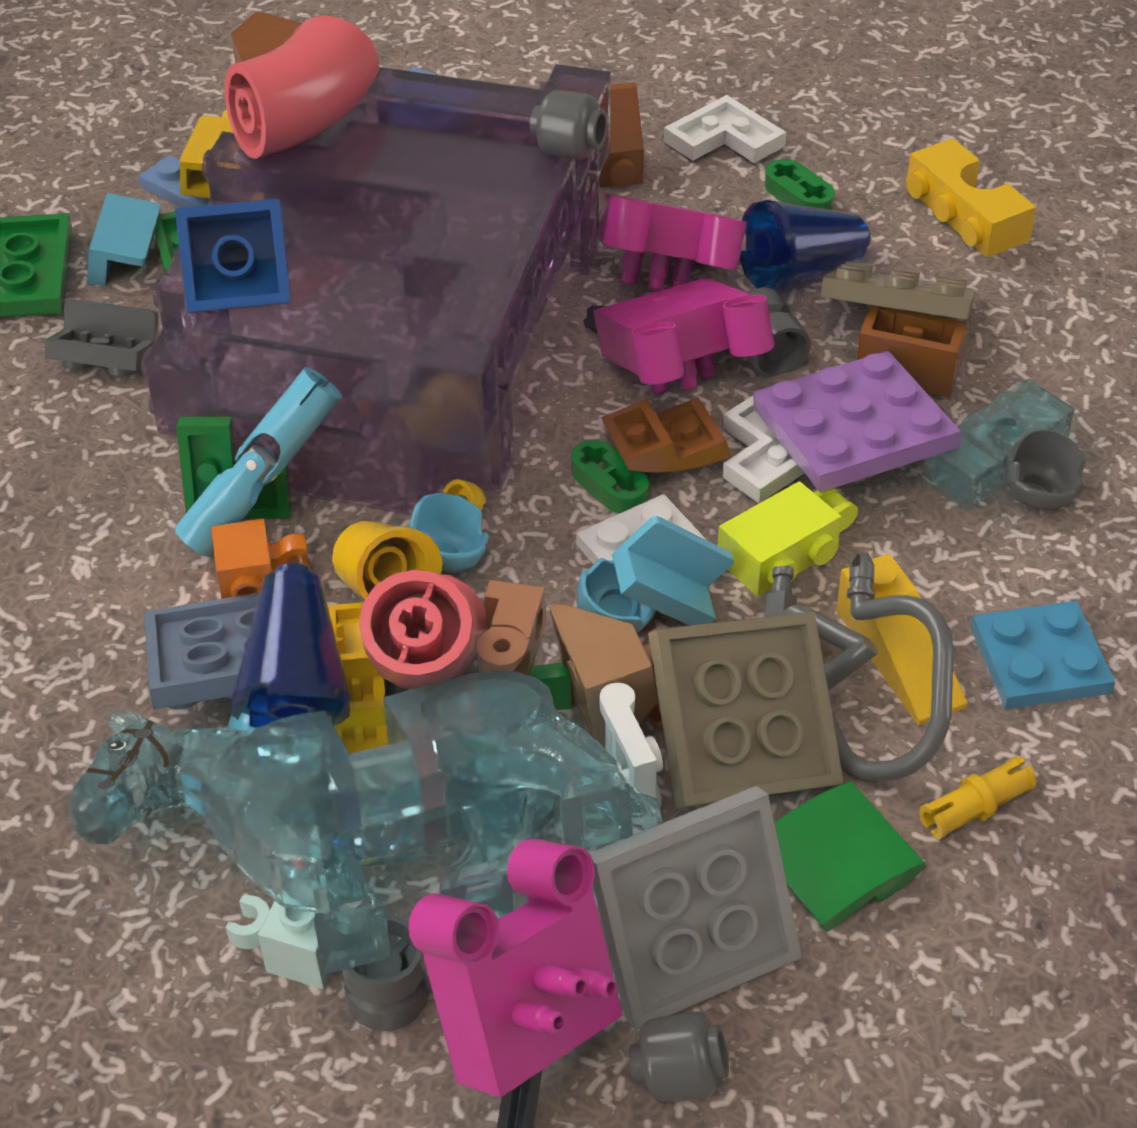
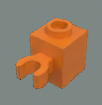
[211,519,310,599]

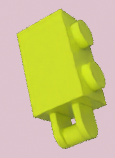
[718,481,858,597]

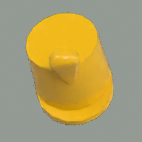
[332,521,443,601]

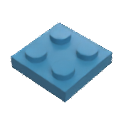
[971,601,1115,709]

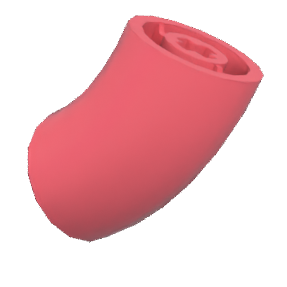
[225,15,379,159]
[359,570,488,692]

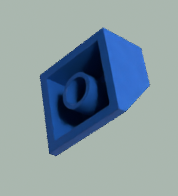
[175,199,291,313]

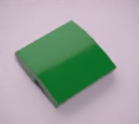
[774,781,927,932]

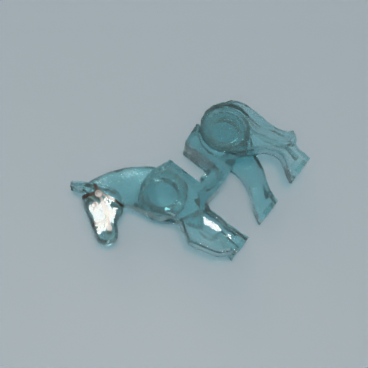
[67,671,662,974]

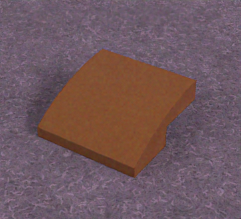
[601,397,731,472]

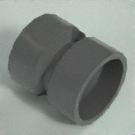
[747,287,811,378]
[339,914,428,1031]

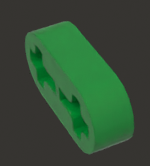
[764,159,835,219]
[571,440,649,514]

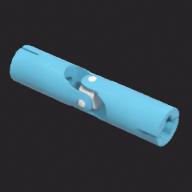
[175,367,342,557]

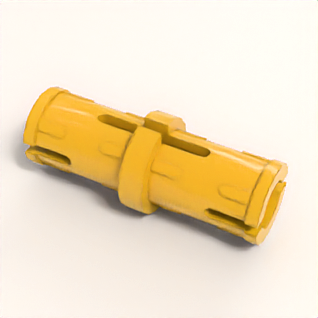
[919,756,1037,840]

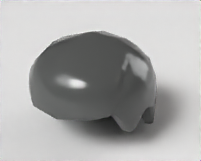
[1005,429,1086,510]

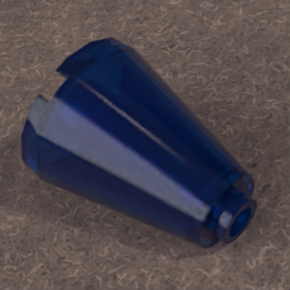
[740,200,871,293]
[231,563,351,732]

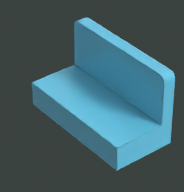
[87,193,161,285]
[612,516,734,626]

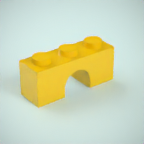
[906,138,1036,257]

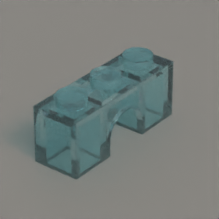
[921,379,1075,513]

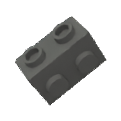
[45,299,159,375]

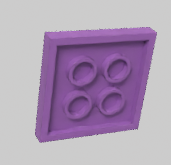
[753,351,961,492]

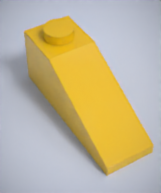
[836,553,968,725]

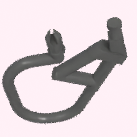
[765,552,954,782]

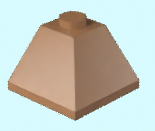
[549,603,658,755]

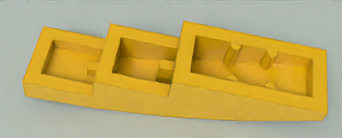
[325,602,391,781]

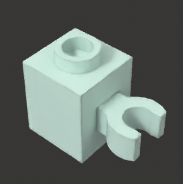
[225,884,347,989]

